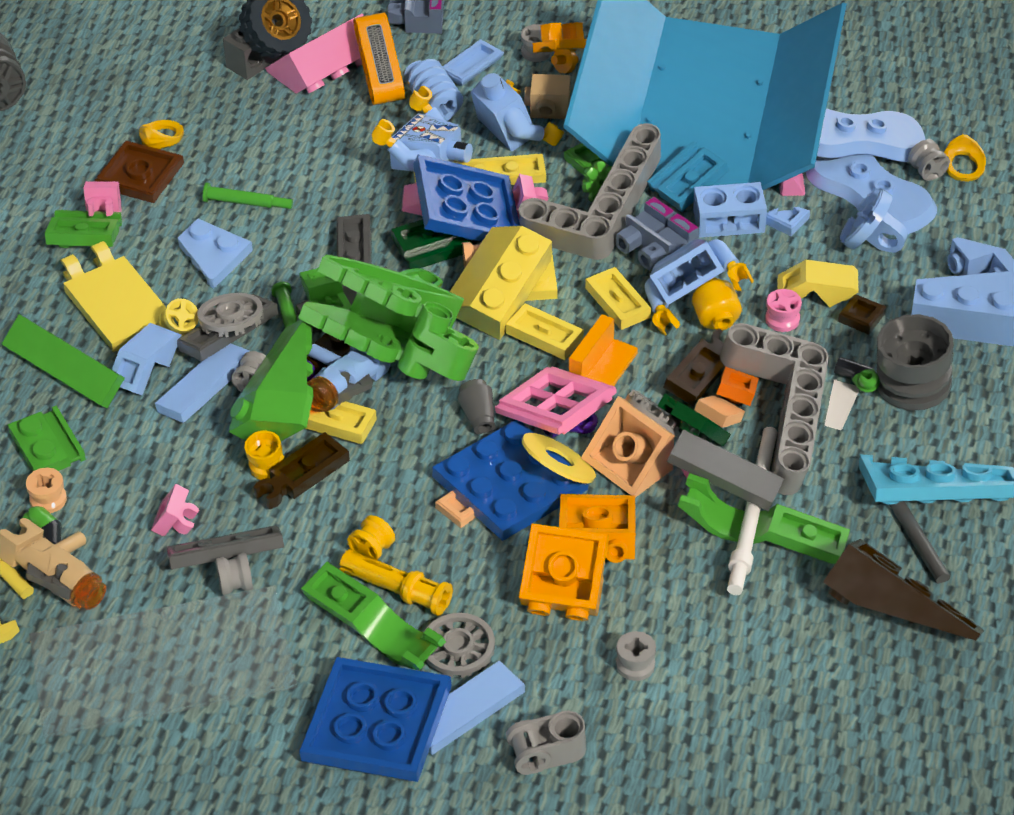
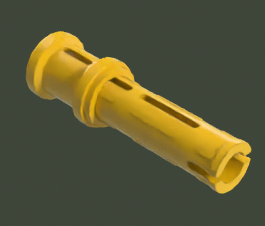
[339,549,453,616]

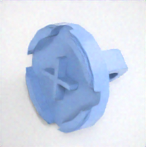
[840,188,908,253]

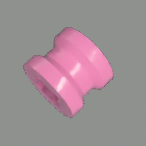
[765,289,802,332]

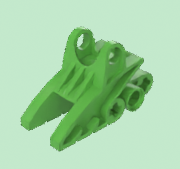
[298,254,479,381]

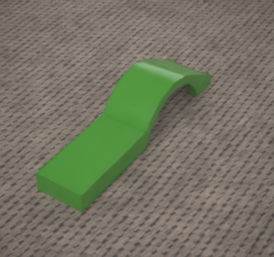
[678,473,850,564]
[301,562,446,671]

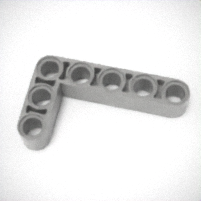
[518,123,661,260]
[720,323,829,495]

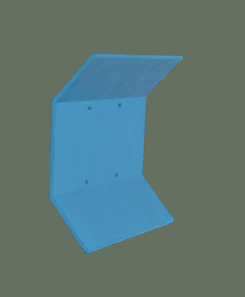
[564,0,847,190]

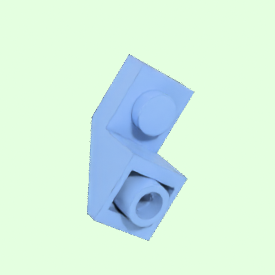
[947,237,1014,276]
[112,323,182,395]

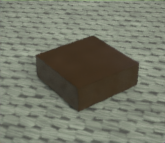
[838,294,886,335]

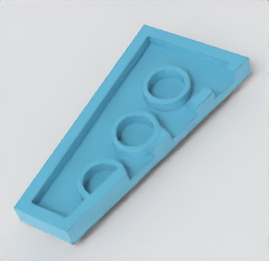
[859,454,1014,504]

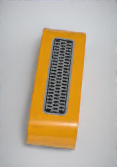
[353,12,405,105]

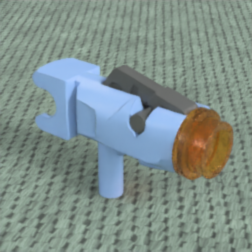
[307,343,391,412]

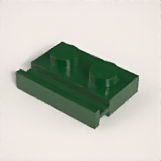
[391,219,472,269]
[657,394,731,446]

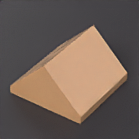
[581,396,675,498]

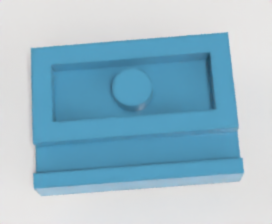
[647,140,729,212]

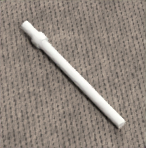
[727,427,778,595]

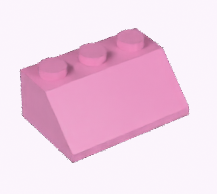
[265,14,363,94]

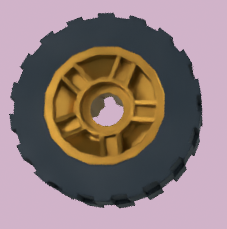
[239,0,312,59]

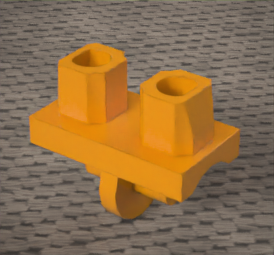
[532,22,587,73]

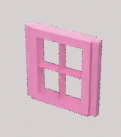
[495,366,617,435]

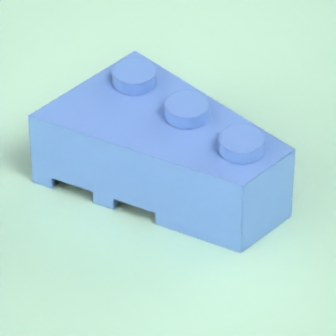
[911,271,1014,347]

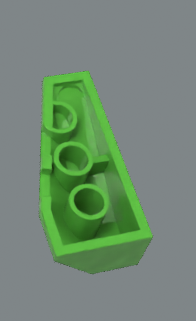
[229,320,313,441]

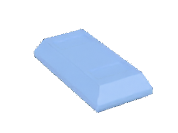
[442,39,504,86]

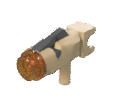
[0,518,106,610]

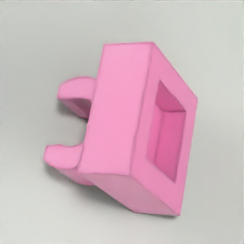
[512,174,548,218]
[84,182,122,216]
[151,484,199,536]

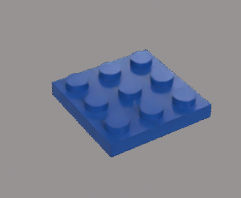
[413,154,520,242]
[432,420,589,541]
[299,657,452,782]

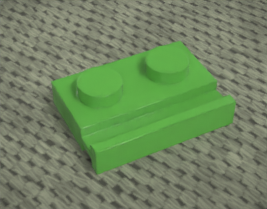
[45,210,122,248]
[8,405,86,472]

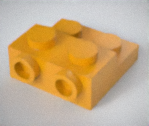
[559,494,636,563]
[519,523,609,621]

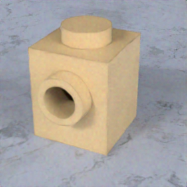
[524,74,570,119]

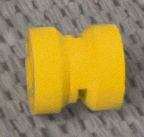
[244,430,285,480]

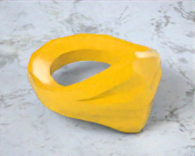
[139,120,184,149]
[944,134,986,182]

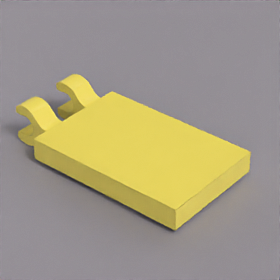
[61,241,174,352]

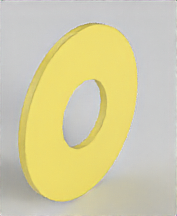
[522,433,596,484]

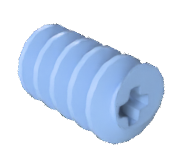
[404,59,463,121]

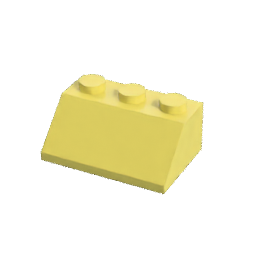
[450,226,552,340]

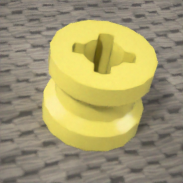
[158,299,198,337]

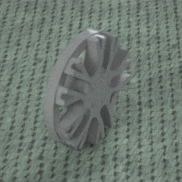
[197,293,264,337]
[625,389,683,438]
[425,613,495,678]

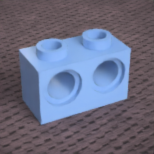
[693,182,767,238]

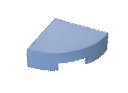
[766,207,810,236]

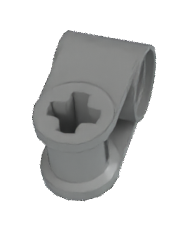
[505,710,586,775]

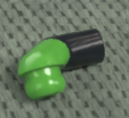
[834,357,880,393]
[22,506,62,544]

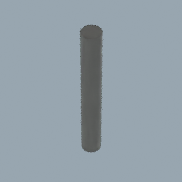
[889,501,950,584]

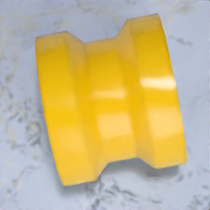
[347,515,395,560]

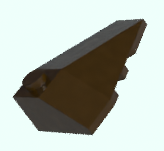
[823,539,984,641]

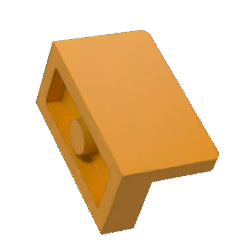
[569,314,638,386]

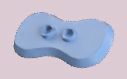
[817,109,926,162]
[805,154,937,235]

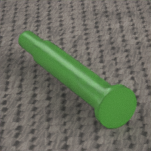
[203,182,293,209]
[271,282,297,328]

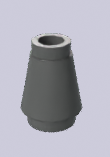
[458,379,495,434]

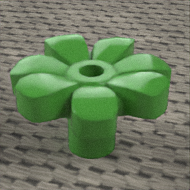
[582,161,612,203]

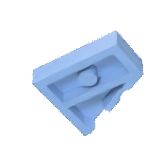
[178,219,253,288]

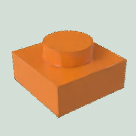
[716,366,759,406]

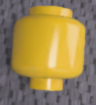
[692,278,742,330]

